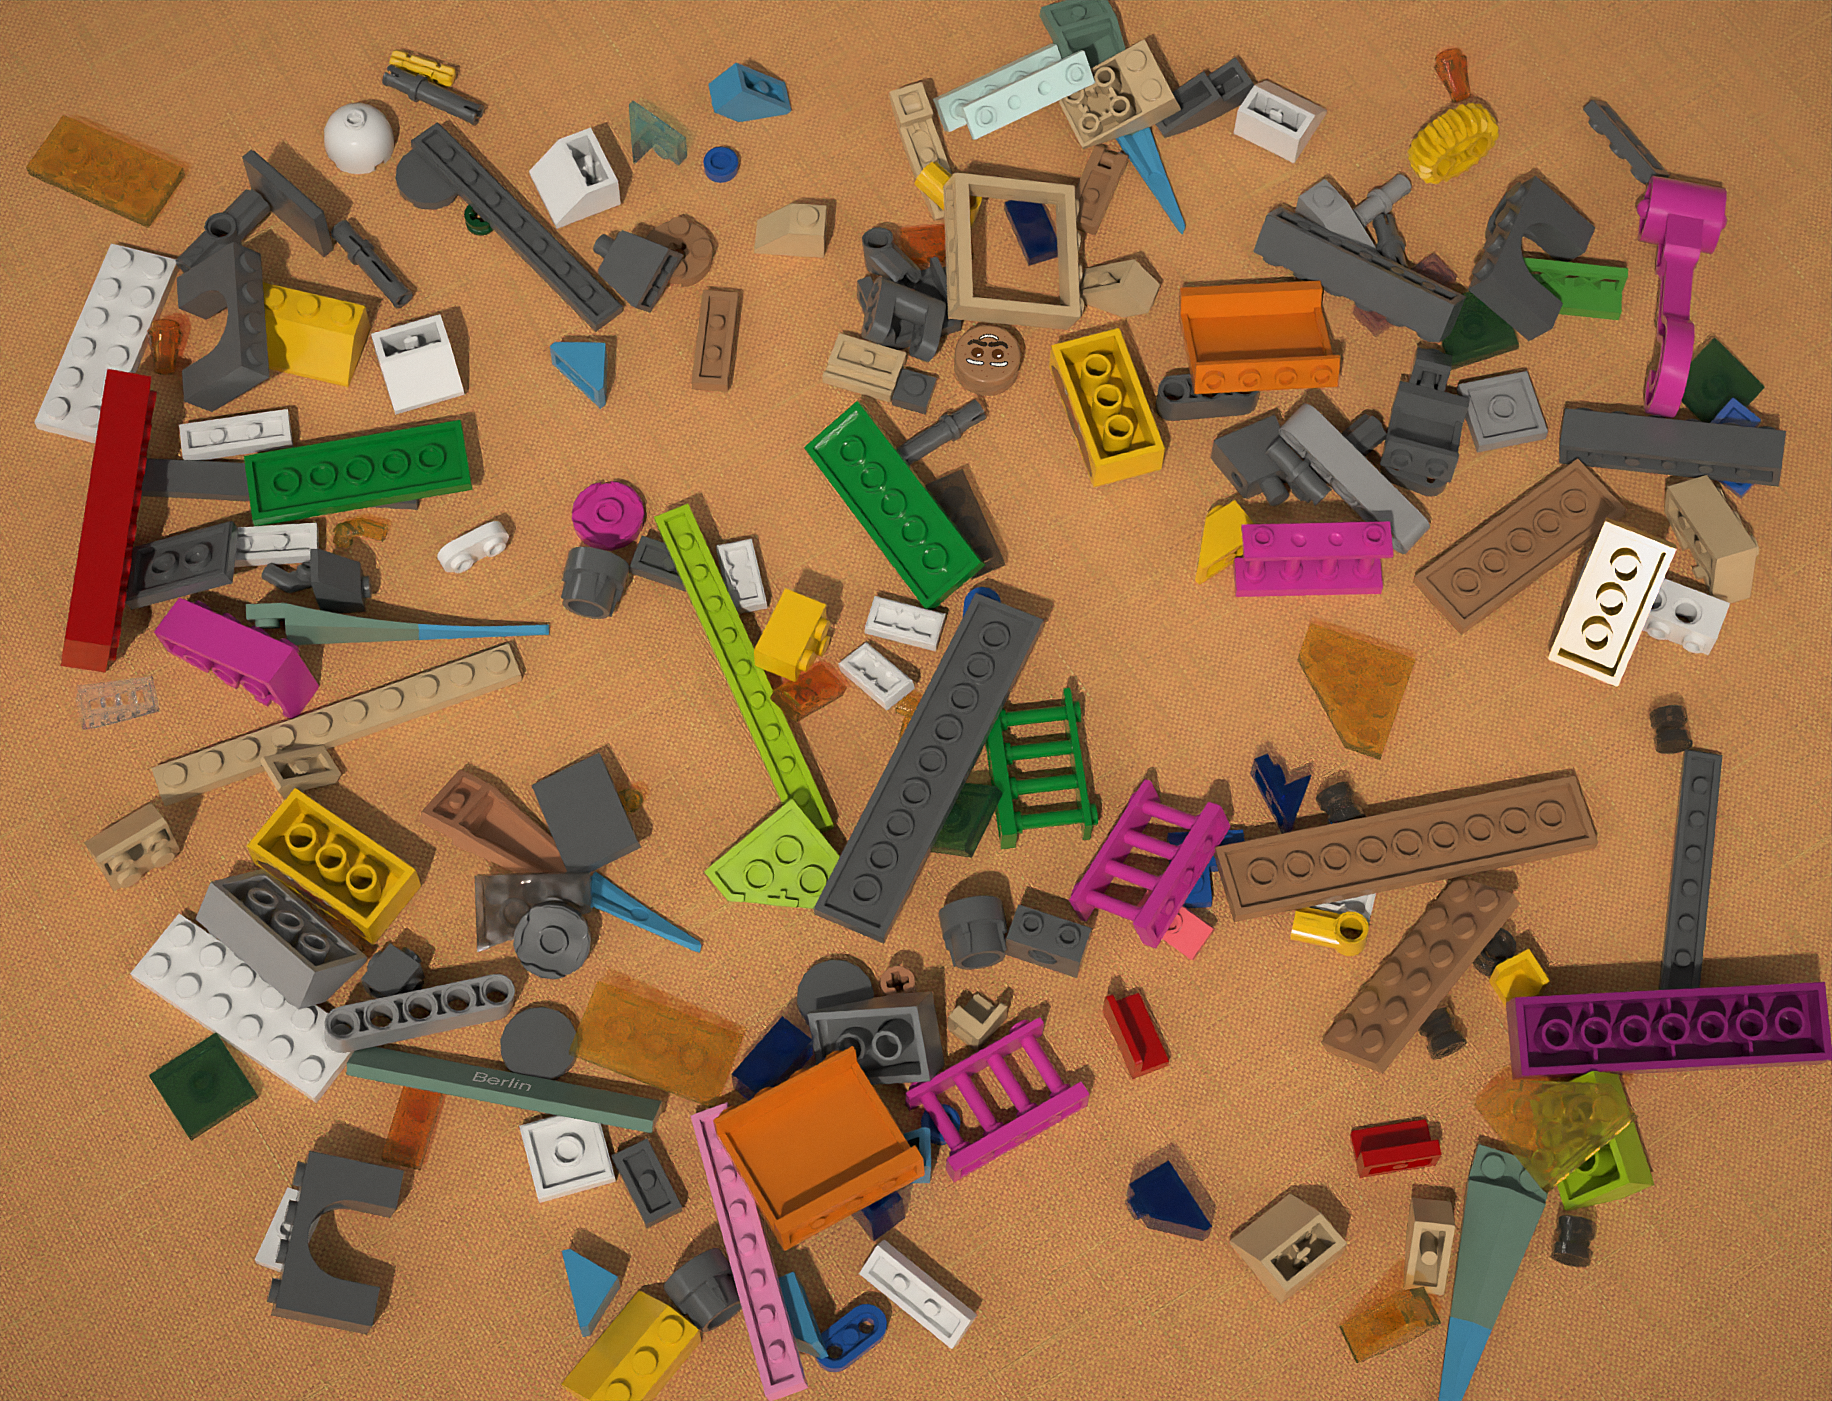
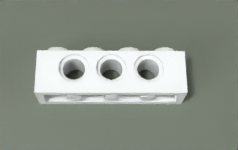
[1569,550,1730,655]

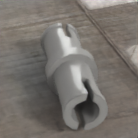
[1352,174,1412,228]

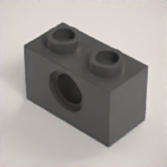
[1005,904,1092,978]

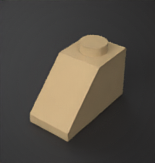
[754,203,827,258]
[1079,259,1160,317]
[1403,1198,1455,1295]

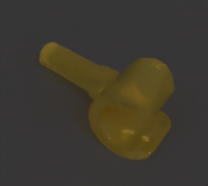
[895,695,919,745]

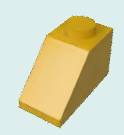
[1195,500,1254,585]

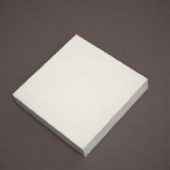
[519,1115,616,1203]

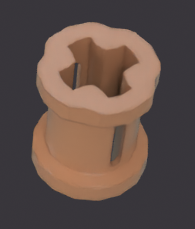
[880,966,917,996]

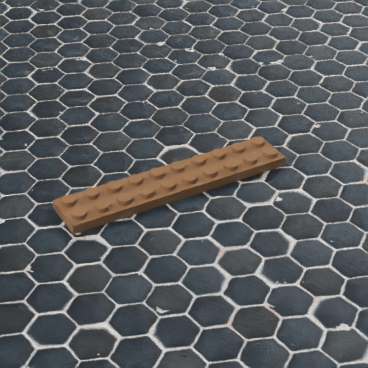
[1214,775,1598,922]

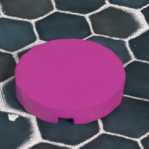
[572,481,645,551]

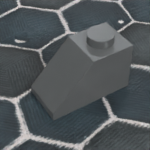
[1408,347,1452,392]
[310,549,372,614]

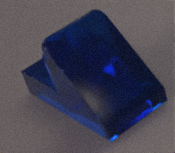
[1250,753,1311,834]

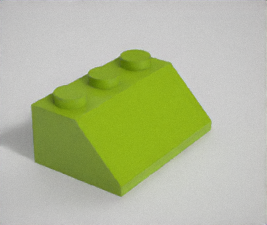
[1530,1071,1655,1211]

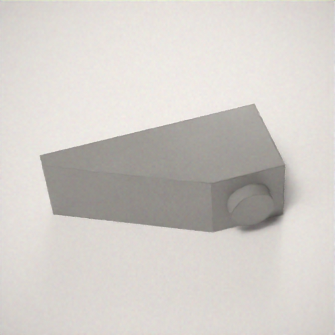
[1295,179,1380,255]

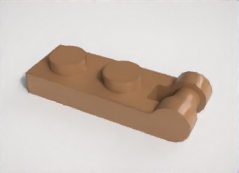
[1075,145,1129,235]

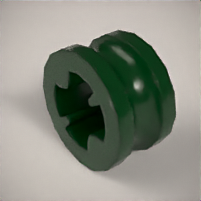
[464,205,493,236]

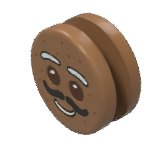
[954,325,1021,396]

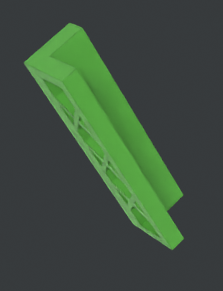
[1478,257,1628,320]

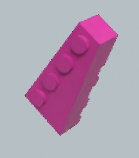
[154,597,320,719]

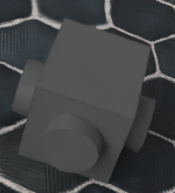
[361,943,425,999]

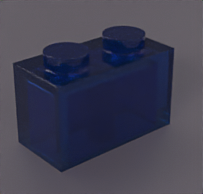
[731,1016,813,1101]

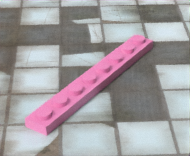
[691,1102,808,1401]

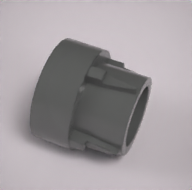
[561,547,629,619]
[938,896,1007,970]
[663,1248,742,1332]

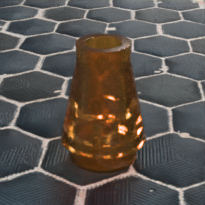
[1434,48,1472,103]
[147,319,183,375]

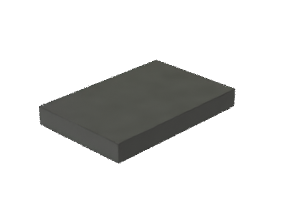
[242,150,333,257]
[125,521,239,610]
[531,753,641,881]

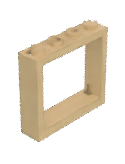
[943,172,1084,330]

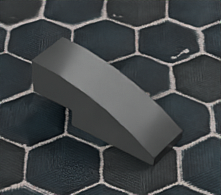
[1155,57,1254,138]

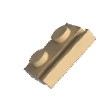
[822,333,907,402]

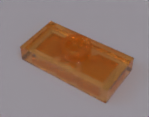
[900,225,974,264]
[770,664,847,723]

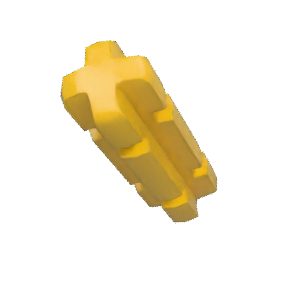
[389,50,456,87]

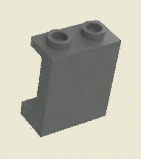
[857,256,962,350]
[1380,381,1470,483]

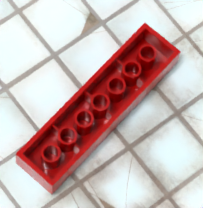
[60,369,157,673]

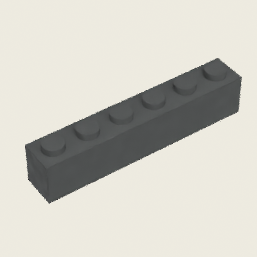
[1253,207,1466,343]
[1559,408,1786,487]

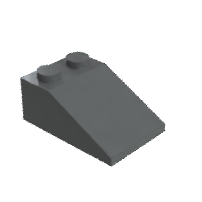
[807,991,945,1085]

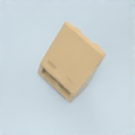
[1058,40,1181,149]

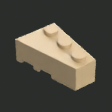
[1664,475,1759,604]

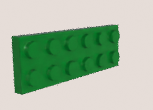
[804,401,986,611]
[244,420,473,526]

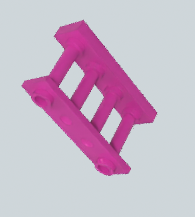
[1233,521,1393,597]
[1069,779,1231,949]
[905,1017,1090,1183]

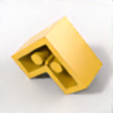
[754,588,830,682]

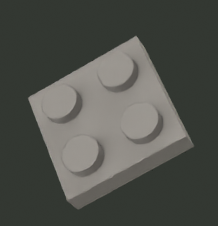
[1457,371,1548,453]

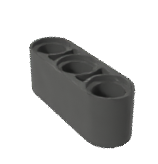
[1155,374,1260,421]

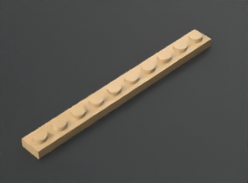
[151,643,522,806]

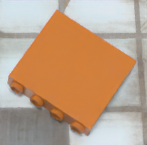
[1178,281,1340,394]
[713,1046,925,1251]

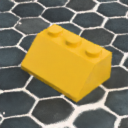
[263,282,371,388]
[561,1290,701,1401]

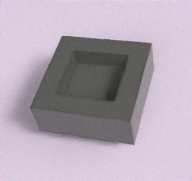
[892,369,937,415]

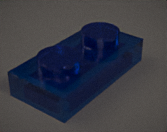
[1004,200,1058,266]

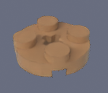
[646,217,713,287]

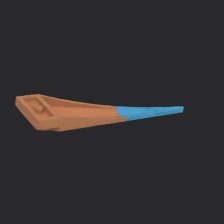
[420,769,702,953]

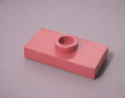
[1137,889,1216,960]

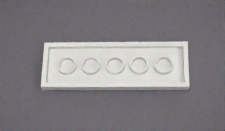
[34,244,179,443]
[130,914,354,1103]

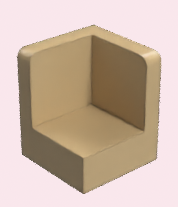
[947,994,1008,1052]

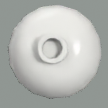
[324,103,394,174]

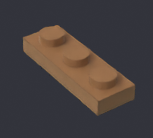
[691,290,739,392]

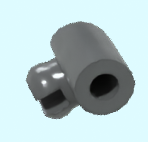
[261,562,312,593]

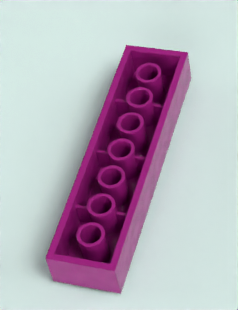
[1506,982,1832,1080]

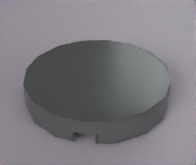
[395,149,458,210]
[513,901,591,979]
[797,960,874,1027]
[500,1007,579,1081]

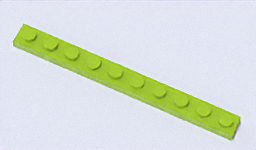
[654,503,834,833]

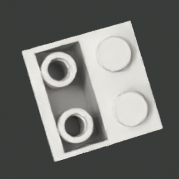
[1234,80,1327,163]
[529,127,621,229]
[371,314,464,415]

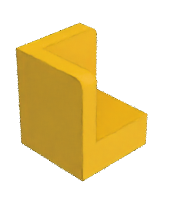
[1489,949,1549,1008]

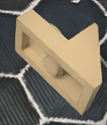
[260,745,341,799]

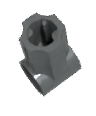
[862,227,921,289]

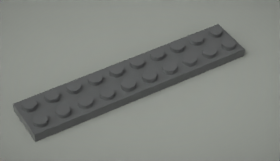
[813,593,1044,944]

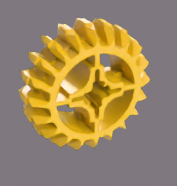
[1407,102,1499,184]

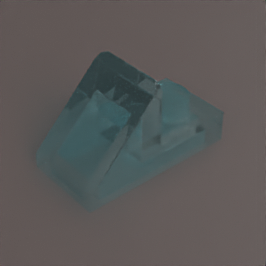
[629,100,687,166]

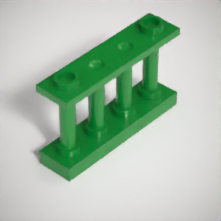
[985,687,1098,849]

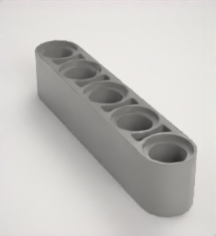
[1279,403,1430,554]
[324,974,515,1053]

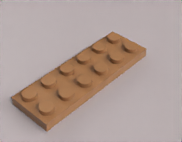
[1413,459,1627,635]
[1321,876,1519,1074]

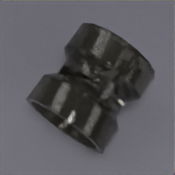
[1649,705,1693,754]
[1315,782,1366,825]
[1472,928,1516,976]
[1418,1007,1467,1060]
[1551,1215,1598,1267]

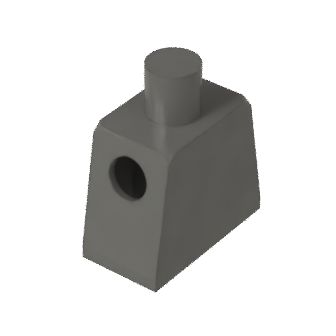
[593,230,683,313]
[1210,415,1289,506]

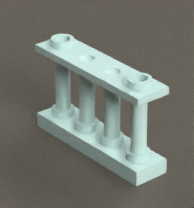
[933,43,1095,140]

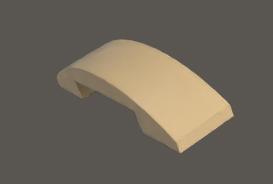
[889,82,952,221]

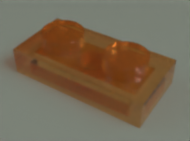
[381,1086,443,1171]

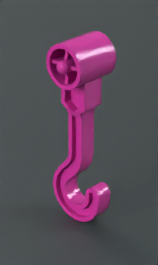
[1637,176,1727,418]

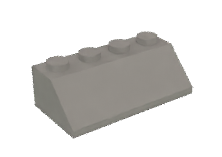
[196,869,367,1010]

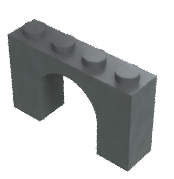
[1468,176,1595,341]
[177,242,269,412]
[267,1151,404,1334]

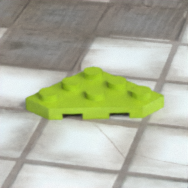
[704,798,840,909]

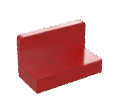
[1102,993,1169,1079]
[1350,1119,1442,1178]

